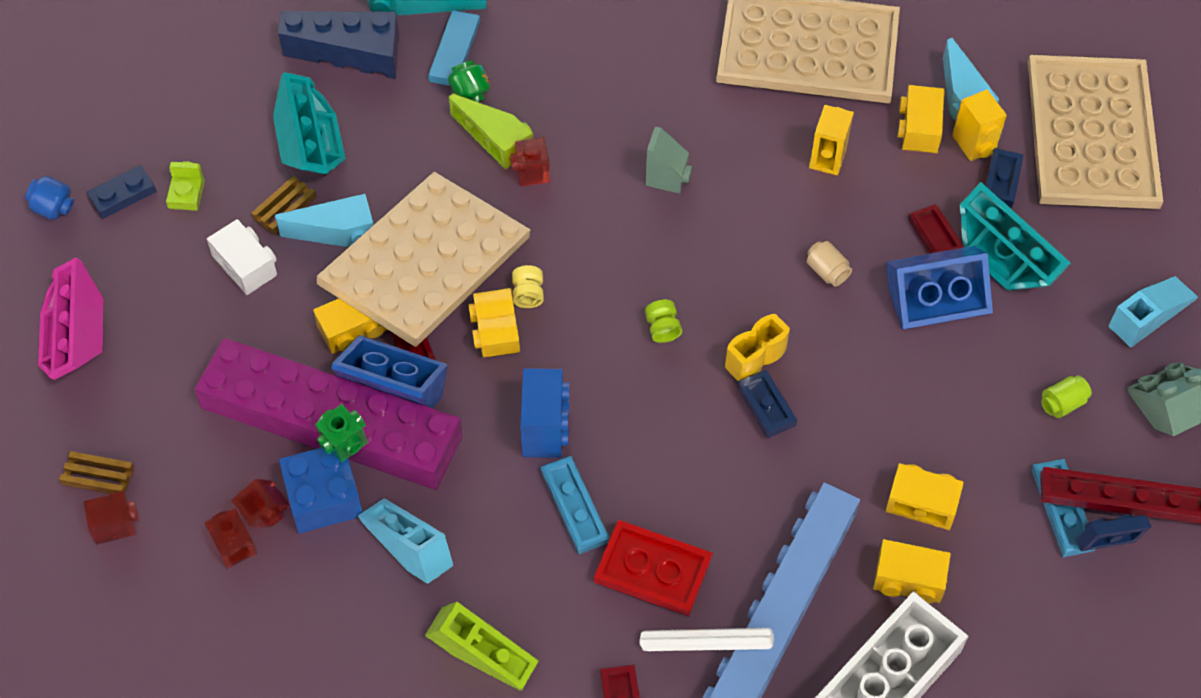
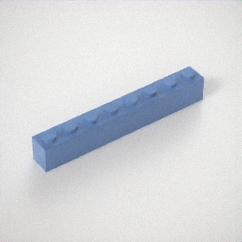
[703,482,860,698]

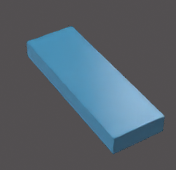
[428,10,480,86]
[541,456,609,555]
[1031,459,1096,557]

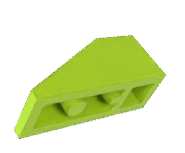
[449,94,533,169]
[425,602,539,691]

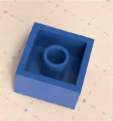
[520,368,570,458]
[279,448,362,534]

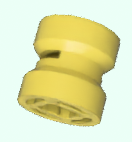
[512,265,544,308]

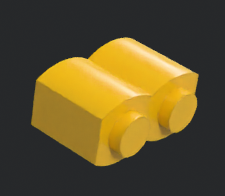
[468,288,520,358]
[725,314,790,381]

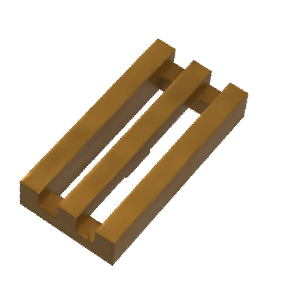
[251,175,317,235]
[59,451,135,497]

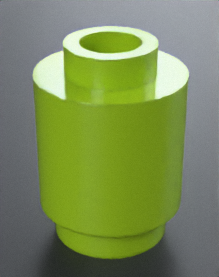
[1041,375,1092,418]

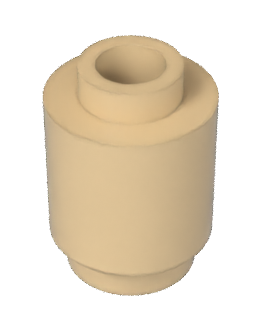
[807,241,852,287]

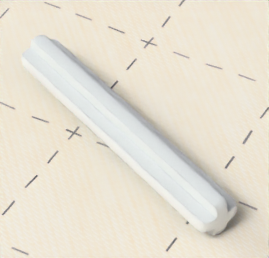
[640,628,774,651]

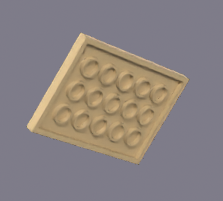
[716,0,900,103]
[1028,55,1163,209]
[317,172,531,347]

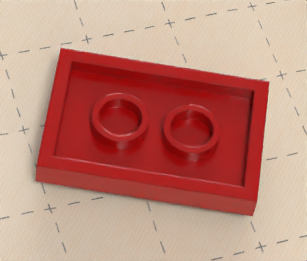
[594,519,713,617]

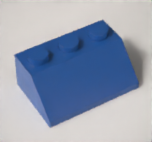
[886,246,993,329]
[332,335,448,408]

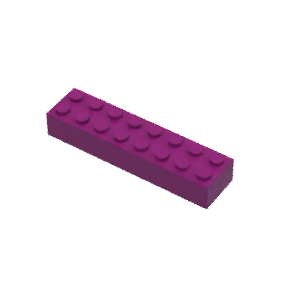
[194,337,463,491]

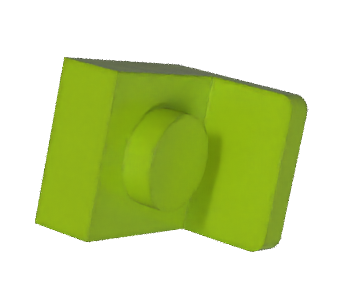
[166,161,205,211]

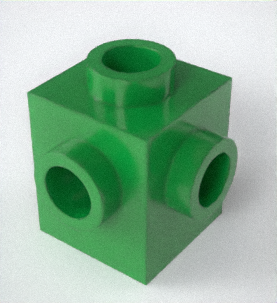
[315,404,368,463]

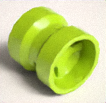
[644,299,683,343]

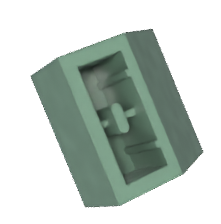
[1127,362,1201,436]

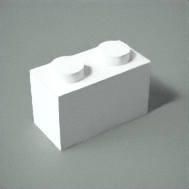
[207,219,277,295]

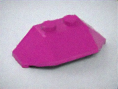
[38,257,104,380]

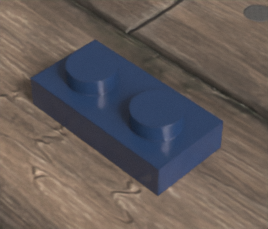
[986,148,1024,209]
[87,165,157,219]
[737,369,797,438]
[1076,514,1152,552]

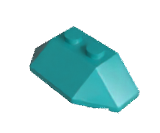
[273,72,346,174]
[960,182,1071,291]

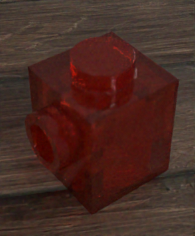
[510,137,550,186]
[231,479,290,528]
[83,491,139,545]
[205,508,257,569]

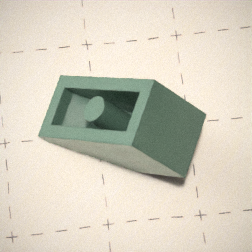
[646,126,693,194]

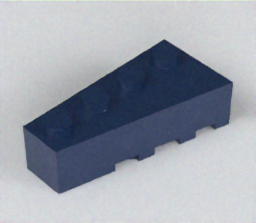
[278,11,399,79]

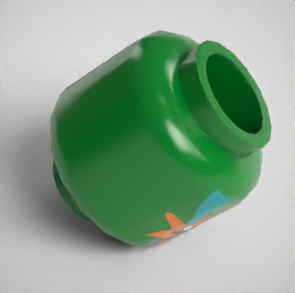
[448,60,491,102]

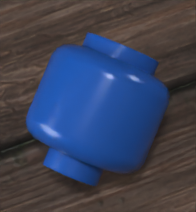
[25,176,74,220]

